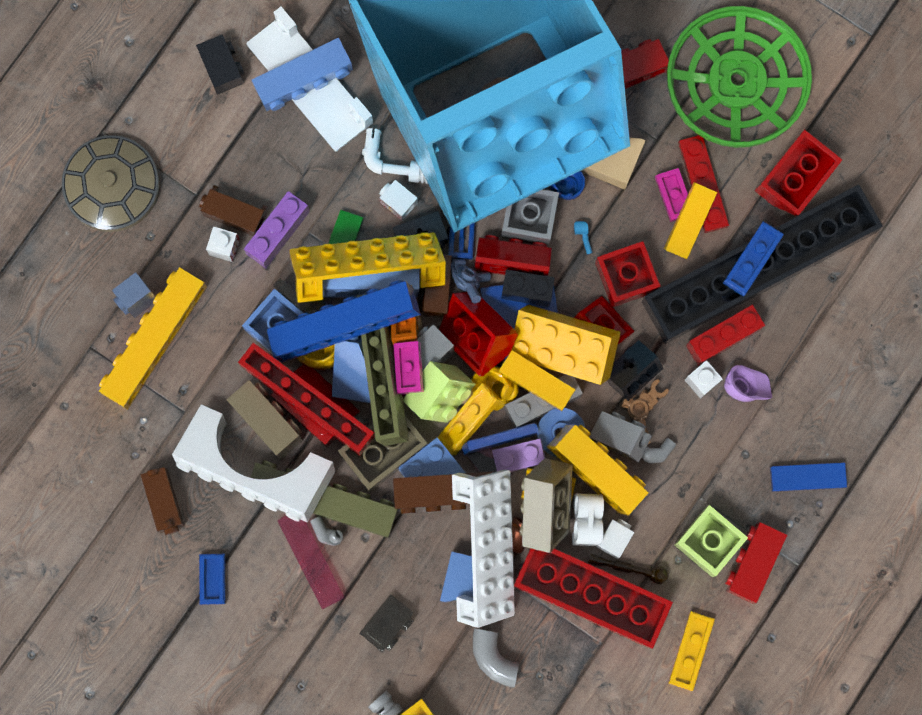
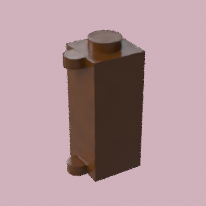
[199,185,268,236]
[418,251,452,317]
[140,467,185,536]

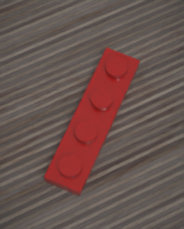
[678,135,729,233]

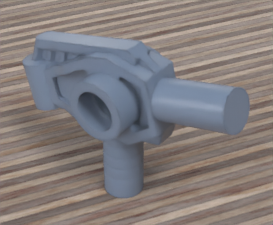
[450,259,491,303]

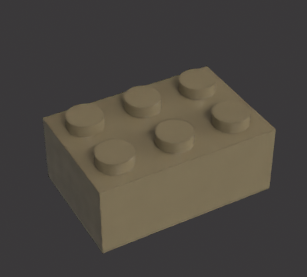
[227,380,303,460]
[338,416,428,492]
[520,458,573,553]

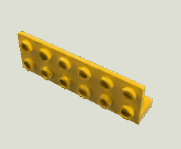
[290,233,446,303]

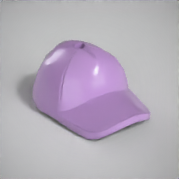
[724,365,772,402]

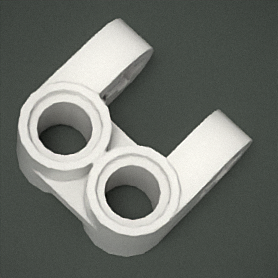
[572,493,604,546]

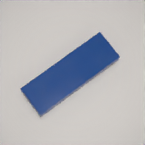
[723,221,784,297]
[462,423,539,455]
[770,463,847,492]

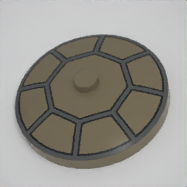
[62,135,160,232]

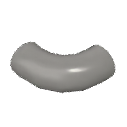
[473,628,519,688]

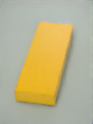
[664,182,717,259]
[499,350,575,412]
[438,383,501,456]
[668,611,715,691]

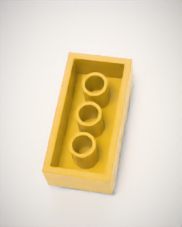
[511,305,620,385]
[547,425,649,515]

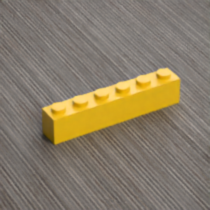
[99,267,207,410]

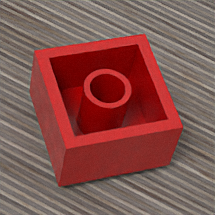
[595,241,660,308]

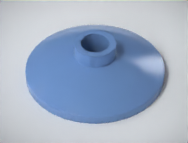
[537,408,585,457]

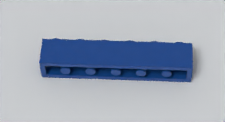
[266,280,421,362]

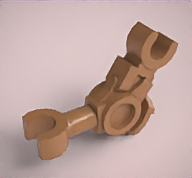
[621,379,669,446]

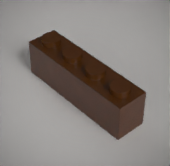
[393,471,494,514]

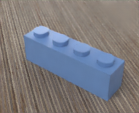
[252,38,353,111]

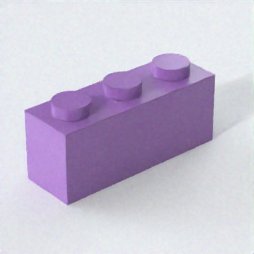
[244,191,310,269]

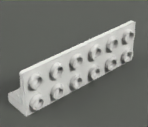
[247,7,373,152]
[452,469,515,628]

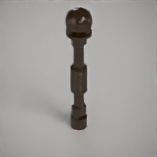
[588,554,668,584]

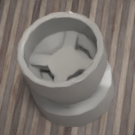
[368,690,403,715]

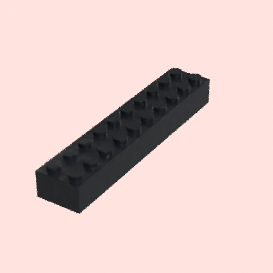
[642,184,883,344]

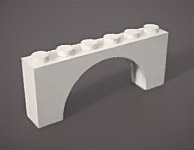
[172,405,335,522]

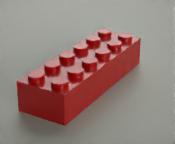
[514,548,673,649]

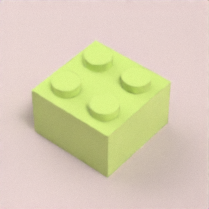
[403,361,475,423]
[674,505,748,577]

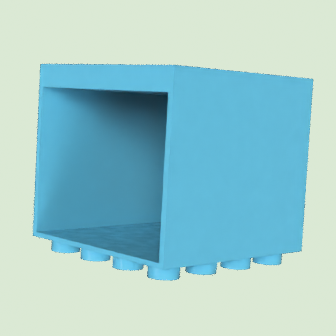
[348,0,630,233]

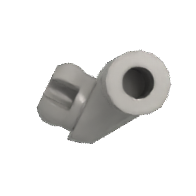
[641,438,676,464]
[310,516,343,546]

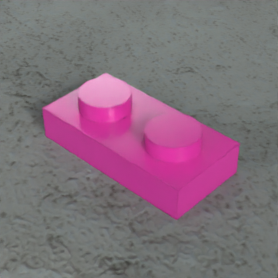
[655,168,688,222]
[394,341,424,394]

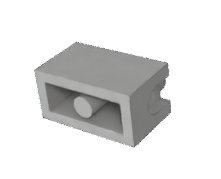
[589,411,652,462]

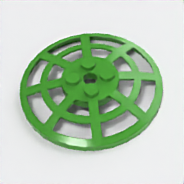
[667,6,812,148]

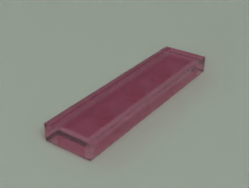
[278,516,345,610]

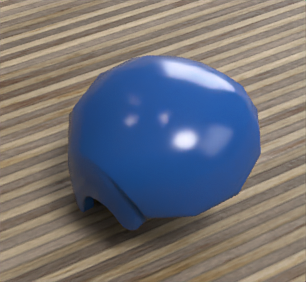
[549,171,585,200]

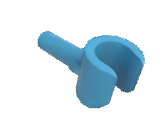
[574,221,592,254]

